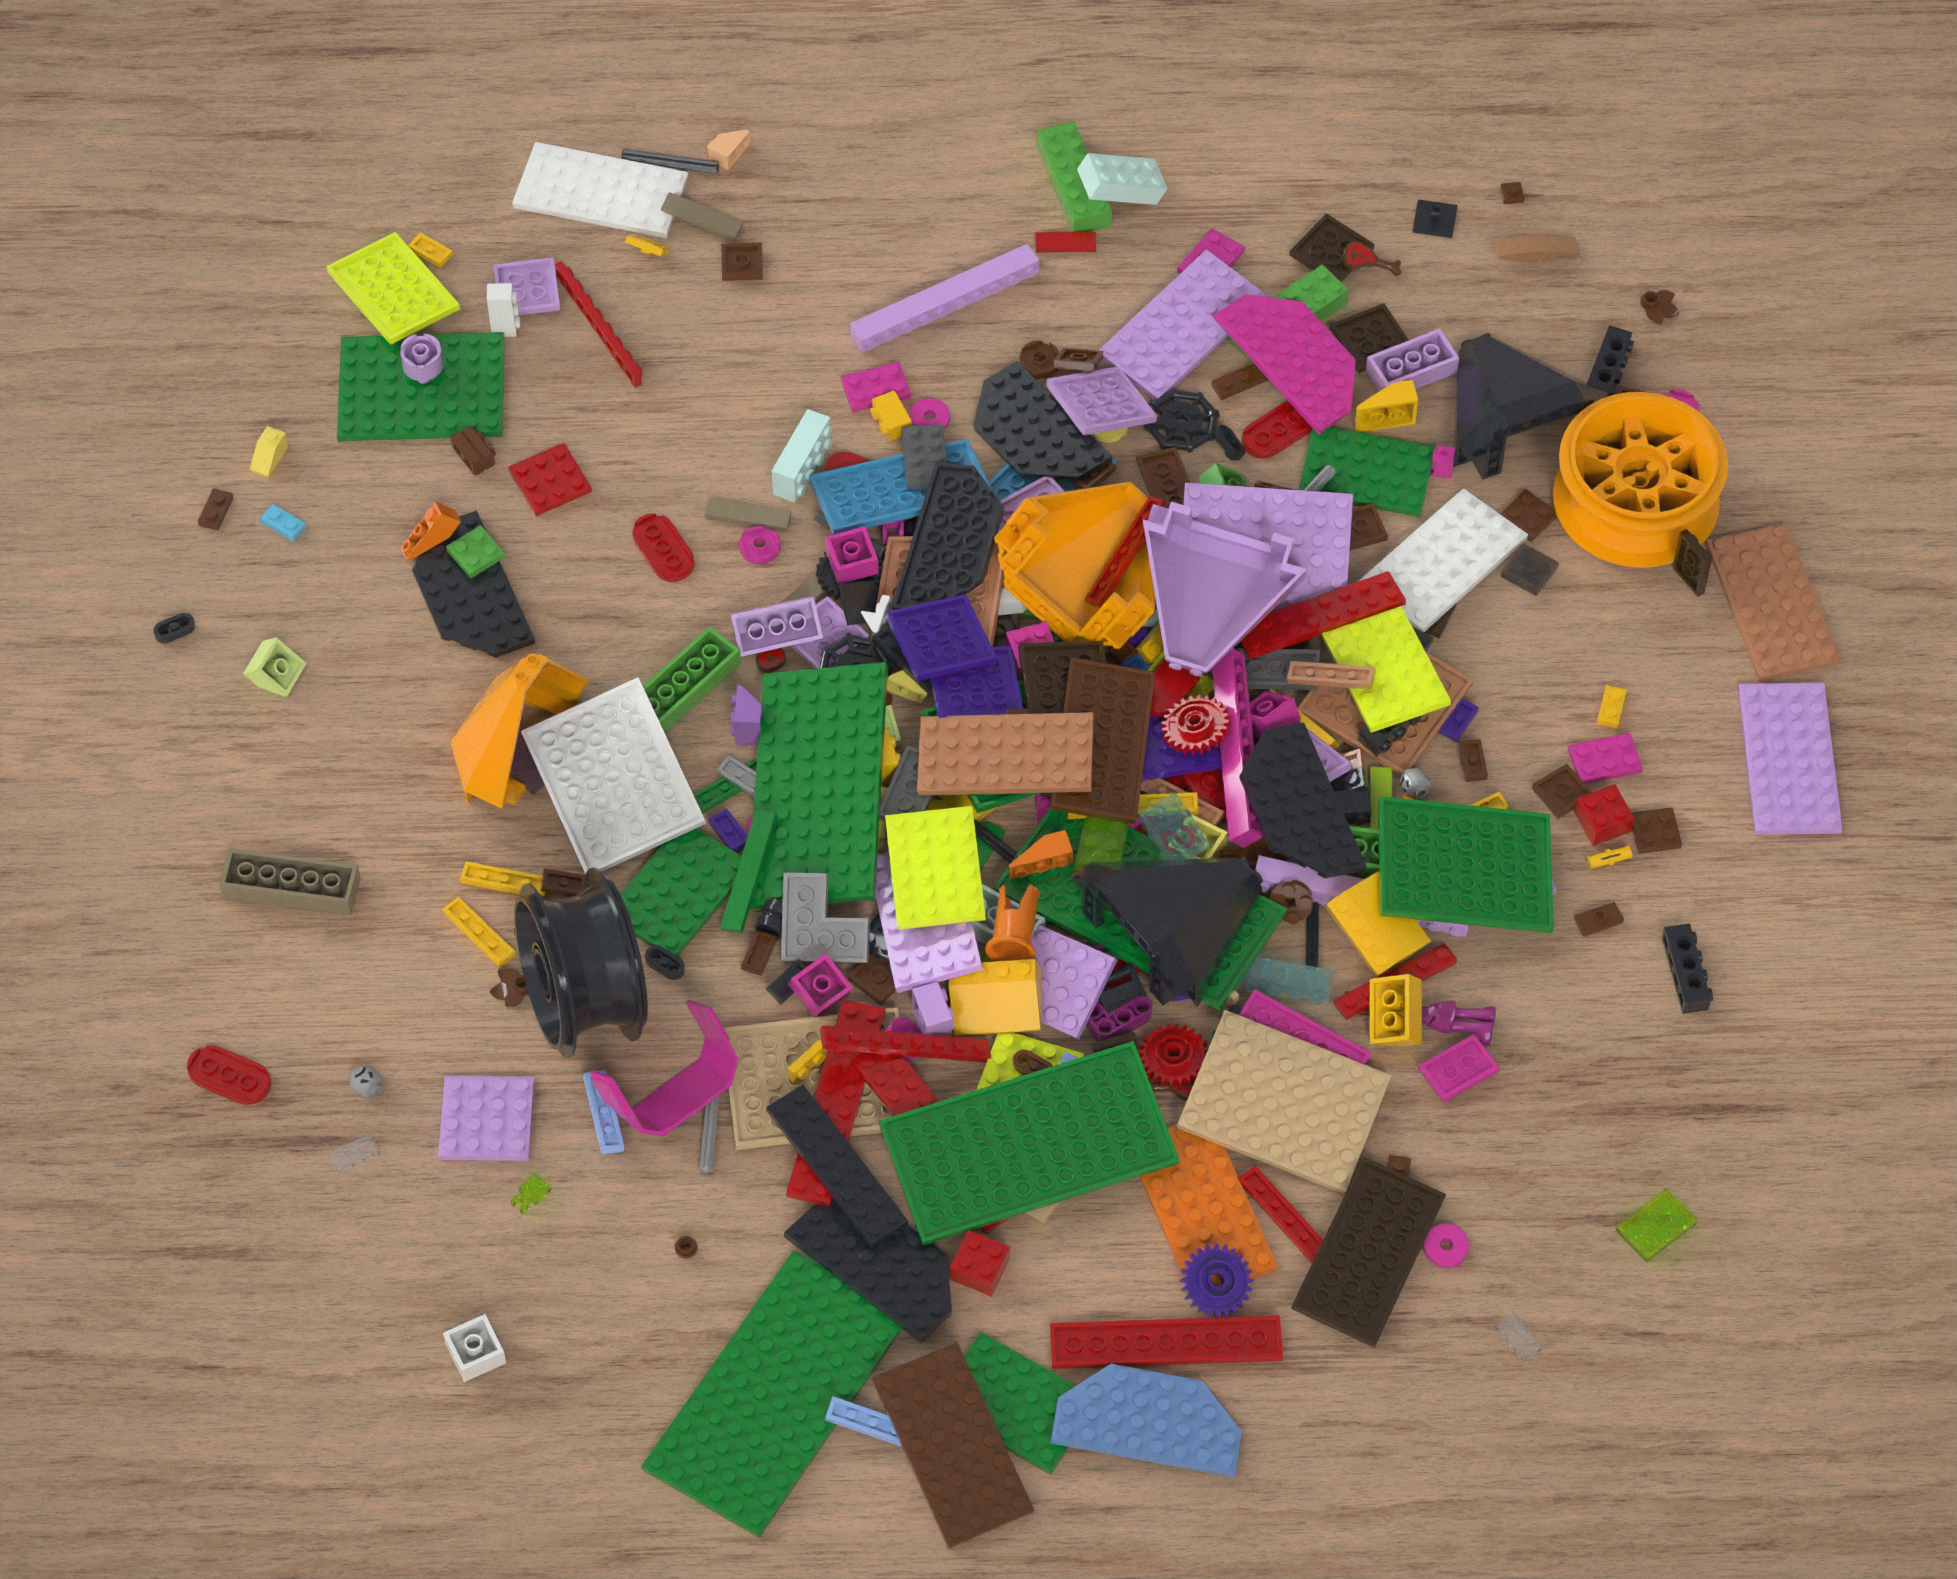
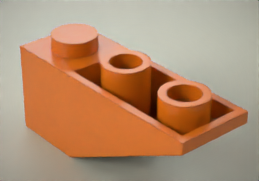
[401,501,461,561]
[1009,830,1073,879]

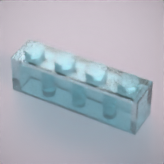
[1241,957,1334,1004]

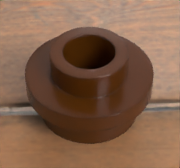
[675,1236,698,1259]

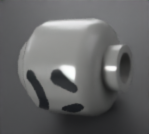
[1400,768,1432,799]
[349,1065,383,1098]

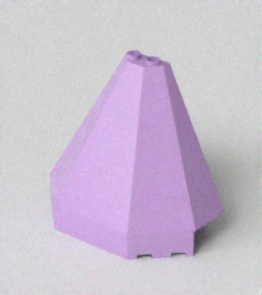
[1143,502,1313,677]

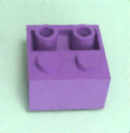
[731,685,762,745]

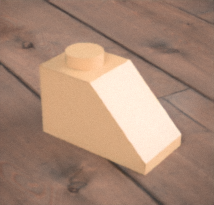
[707,129,750,170]

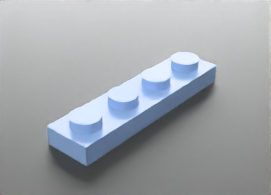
[583,1070,625,1155]
[825,1396,902,1447]

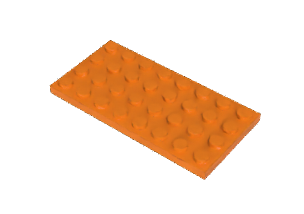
[1139,1125,1278,1286]

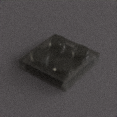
[1501,543,1559,596]

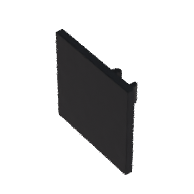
[1412,199,1458,238]
[839,580,878,626]

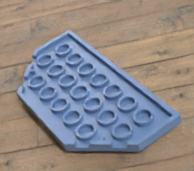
[1050,1364,1242,1477]

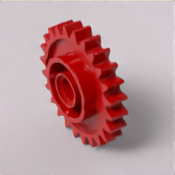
[1161,695,1231,756]
[1138,1023,1209,1089]

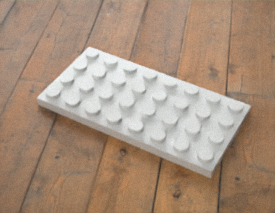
[512,142,689,238]
[1359,488,1528,632]

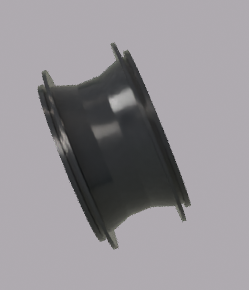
[514,867,648,1058]

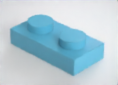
[260,504,307,542]

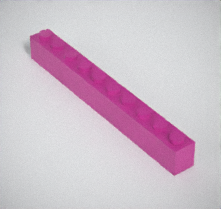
[1212,648,1263,848]

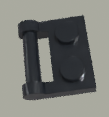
[1099,963,1147,1014]

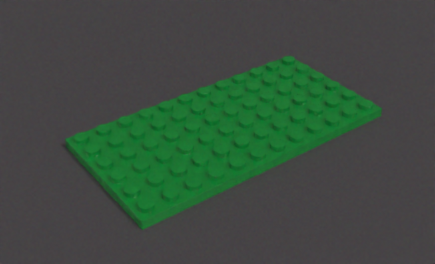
[750,662,888,910]
[993,809,1287,1011]
[878,1041,1180,1245]
[641,1250,902,1538]

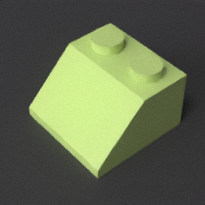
[243,637,307,697]

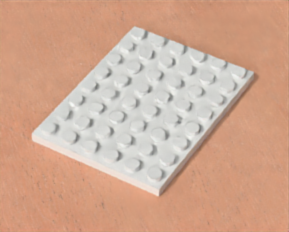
[521,677,706,874]

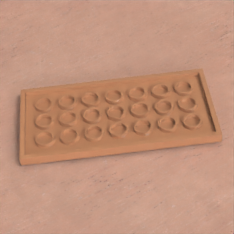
[1706,523,1841,681]
[917,712,1094,795]

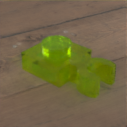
[511,1173,551,1214]

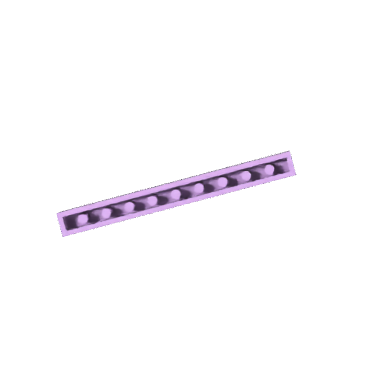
[850,244,1039,353]
[1255,855,1469,937]

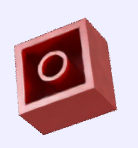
[1574,784,1635,846]
[950,1230,1010,1297]

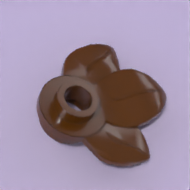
[1640,290,1679,323]
[490,968,528,1007]

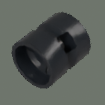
[755,899,783,940]

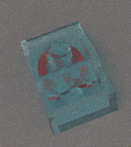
[1137,792,1210,860]

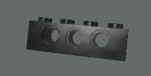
[1587,325,1634,397]
[1358,716,1422,757]
[1662,923,1713,1014]

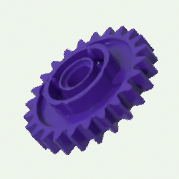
[1179,1243,1254,1317]

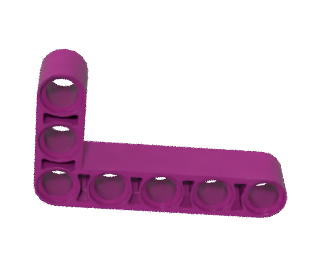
[1085,996,1152,1042]

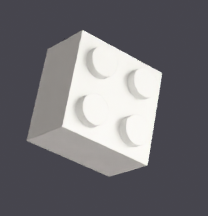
[443,1314,506,1382]

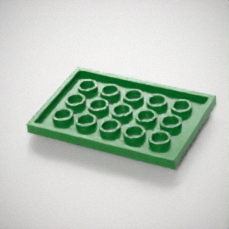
[1298,427,1436,517]
[621,828,742,956]
[964,1332,1077,1475]

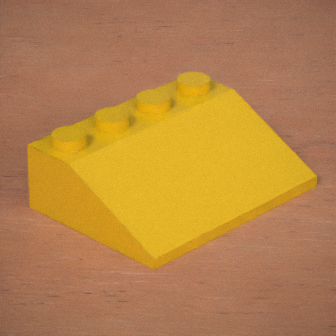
[1326,871,1431,978]
[949,959,1042,1036]

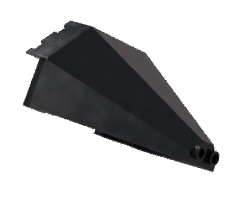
[1453,333,1608,480]
[1070,856,1263,1007]

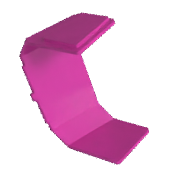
[590,1000,738,1136]

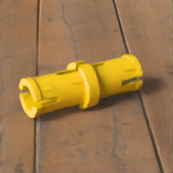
[1586,845,1632,870]

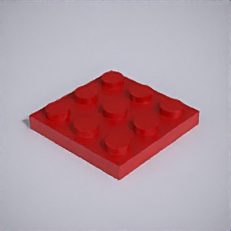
[508,443,592,516]

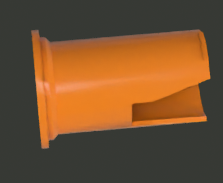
[985,884,1040,962]

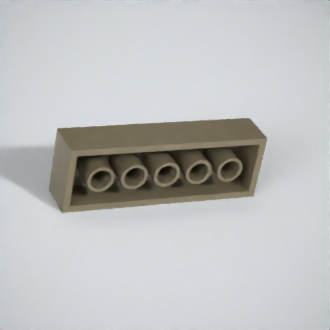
[219,848,361,916]

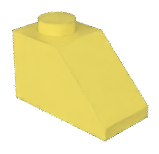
[250,426,288,478]
[887,670,928,704]

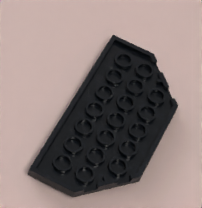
[973,361,1113,482]
[892,462,1005,610]
[412,510,535,657]
[1239,722,1367,879]
[784,1204,952,1343]

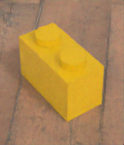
[870,391,912,441]

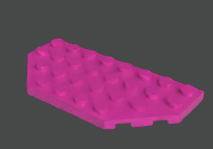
[1214,294,1356,435]

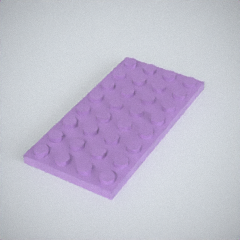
[1099,249,1267,400]
[1738,683,1842,835]
[875,851,983,993]

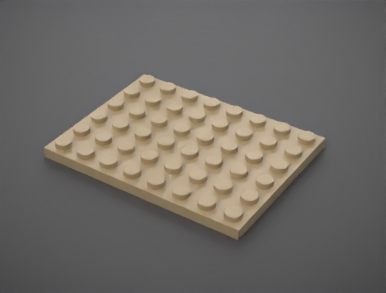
[724,1007,900,1150]
[1176,1010,1392,1194]

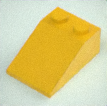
[1354,380,1418,432]

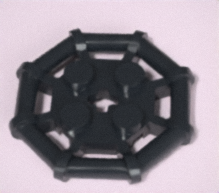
[1144,388,1220,453]
[819,633,895,678]

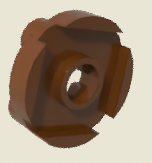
[1019,340,1059,380]
[1270,880,1313,924]

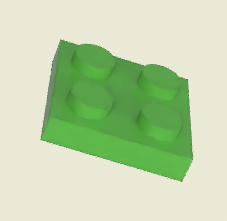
[446,525,505,578]

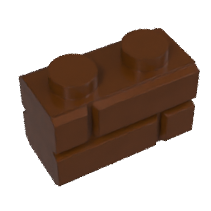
[451,426,496,476]

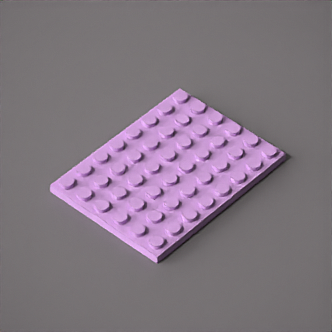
[1184,483,1353,612]

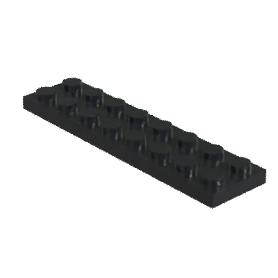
[766,1085,908,1248]

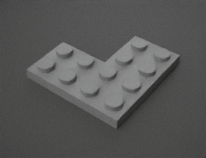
[781,873,870,963]

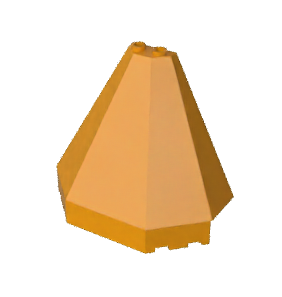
[994,482,1155,649]
[451,654,591,809]

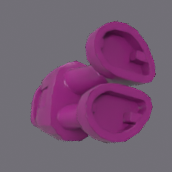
[1422,1001,1496,1046]

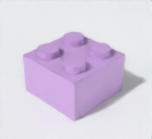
[912,981,955,1036]

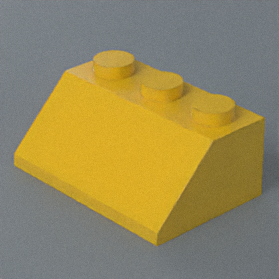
[1370,974,1422,1047]

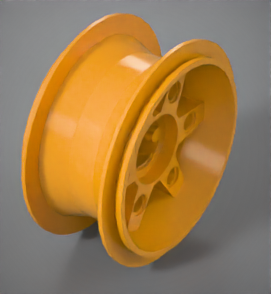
[1553,392,1728,568]

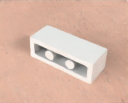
[487,283,521,337]

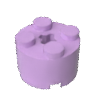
[400,334,444,383]

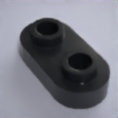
[1214,425,1246,461]
[153,613,195,643]
[645,945,685,980]

